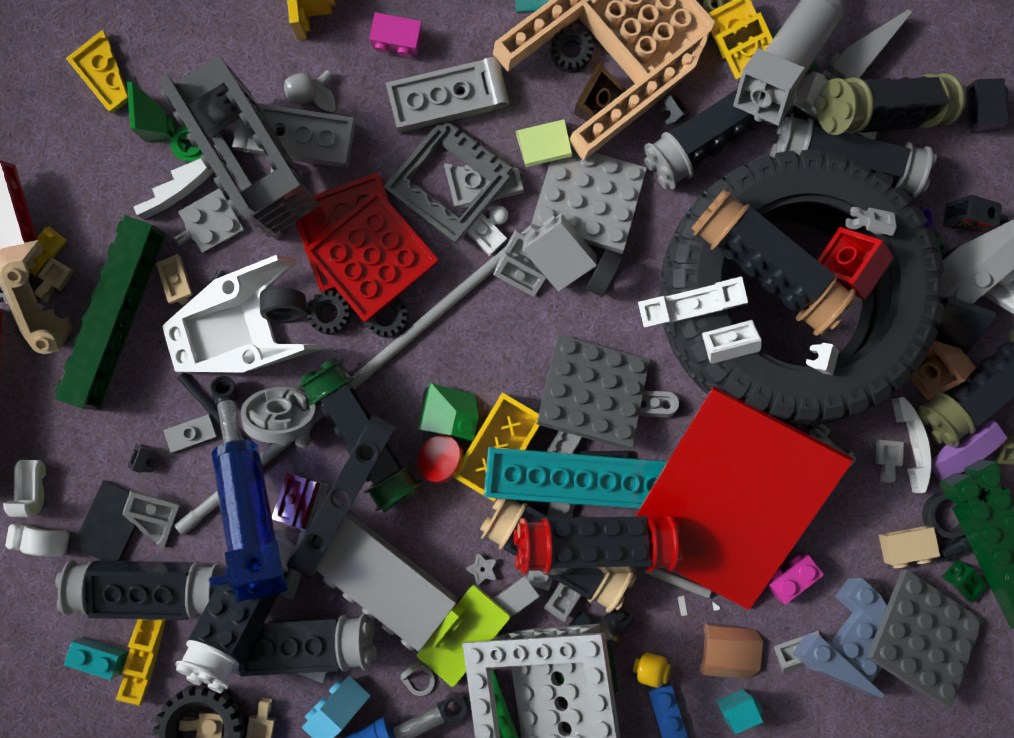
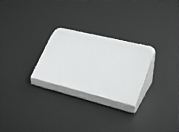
[702,320,762,364]

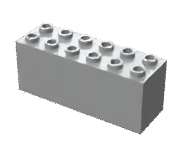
[313,511,458,652]

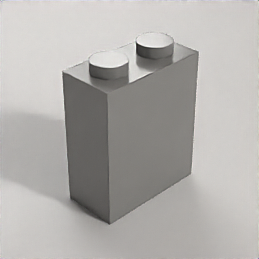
[523,213,597,292]

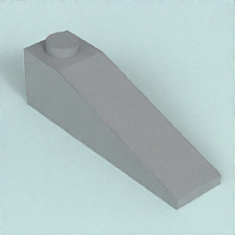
[828,9,912,80]

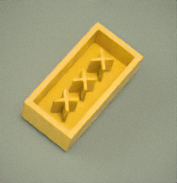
[452,392,539,501]

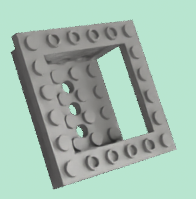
[463,624,620,738]

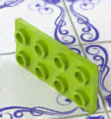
[417,585,511,687]

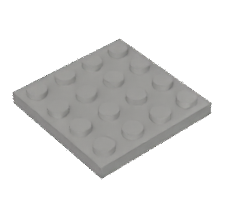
[531,145,647,254]

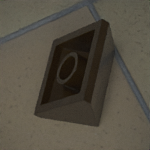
[574,64,627,121]

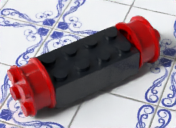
[513,516,682,575]

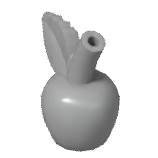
[284,70,336,112]

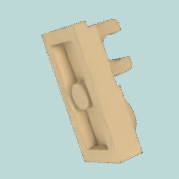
[156,254,193,305]

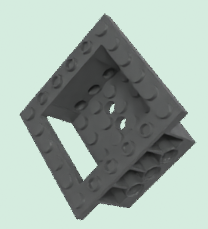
[158,55,320,240]

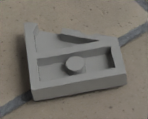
[123,490,179,549]

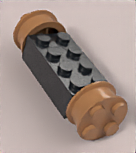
[691,189,858,336]

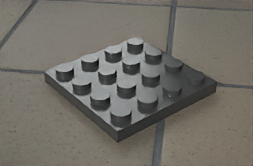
[536,334,650,450]
[867,570,983,709]

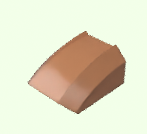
[700,623,763,678]

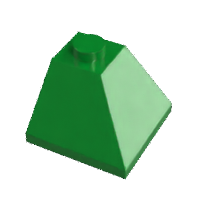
[127,82,176,142]
[419,383,478,441]

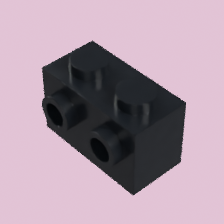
[967,78,1010,133]

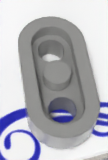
[639,391,679,417]

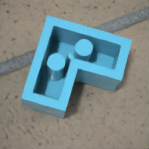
[301,676,370,738]

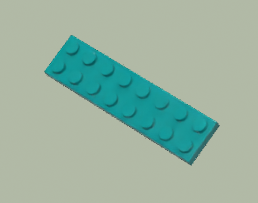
[484,447,668,508]

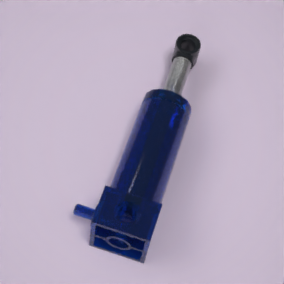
[209,376,288,603]

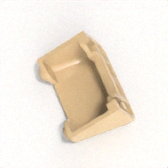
[0,240,72,354]

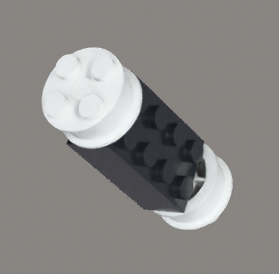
[175,524,297,693]

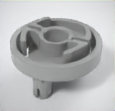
[241,387,316,448]

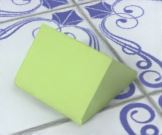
[515,119,572,167]

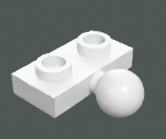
[467,205,508,256]

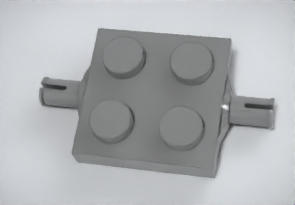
[174,189,244,253]

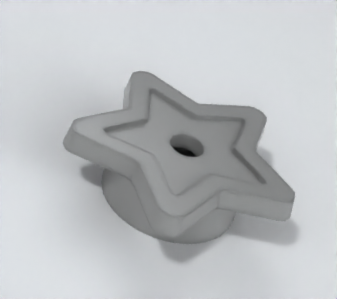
[466,553,496,585]

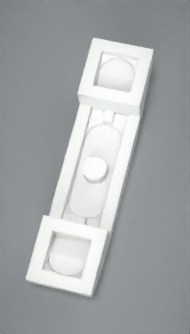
[638,277,748,328]
[891,397,931,493]

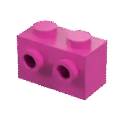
[369,12,423,58]
[766,553,824,605]

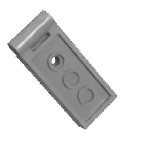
[386,57,510,133]
[232,103,356,168]

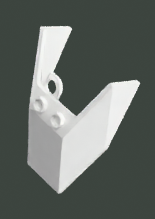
[162,255,323,372]

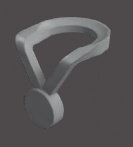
[400,660,435,696]

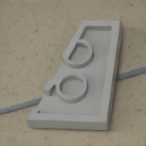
[444,164,524,210]

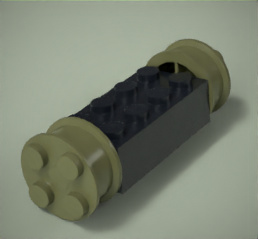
[815,73,966,135]
[917,329,1014,448]

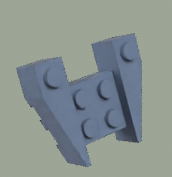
[792,578,887,698]

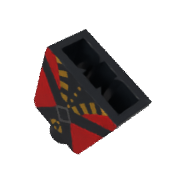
[943,195,1008,232]

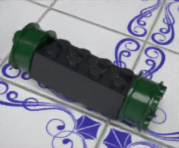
[297,358,421,513]

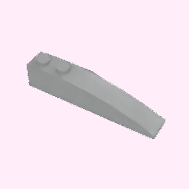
[941,220,1014,304]

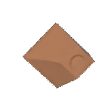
[910,341,976,400]

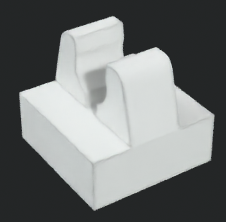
[806,343,839,376]

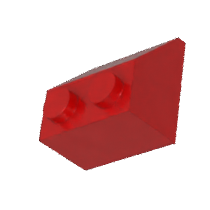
[817,227,894,300]

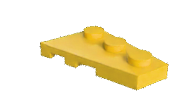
[66,30,128,114]

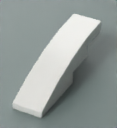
[134,158,214,220]

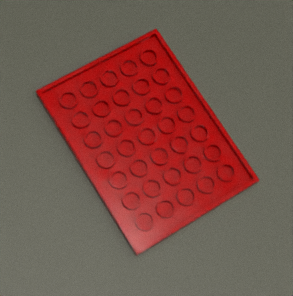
[635,386,853,610]

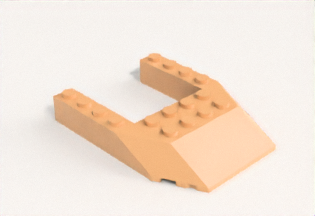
[493,0,715,161]

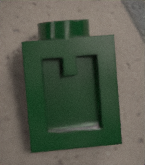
[942,560,987,604]

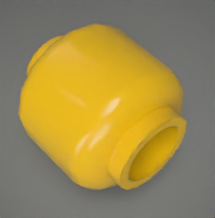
[633,652,671,688]

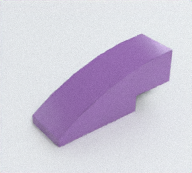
[931,419,1008,481]

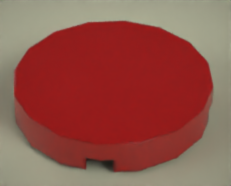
[418,434,464,484]

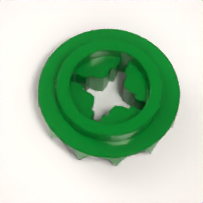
[170,125,204,162]

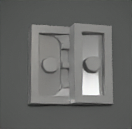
[493,230,546,297]

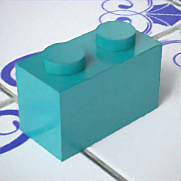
[64,637,128,680]
[716,689,763,734]

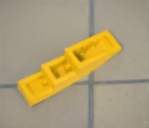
[116,619,166,707]

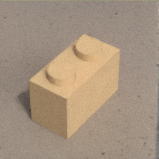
[879,526,940,568]

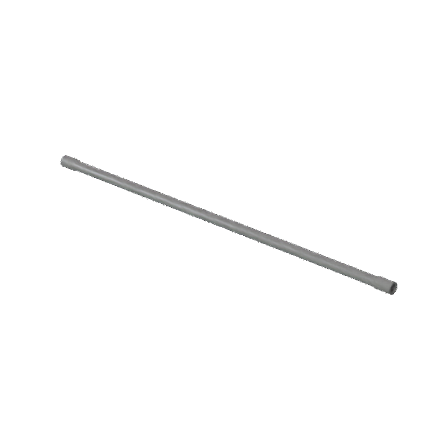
[175,225,538,536]

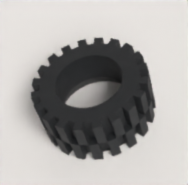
[152,682,248,738]

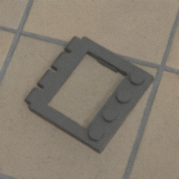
[384,120,513,245]

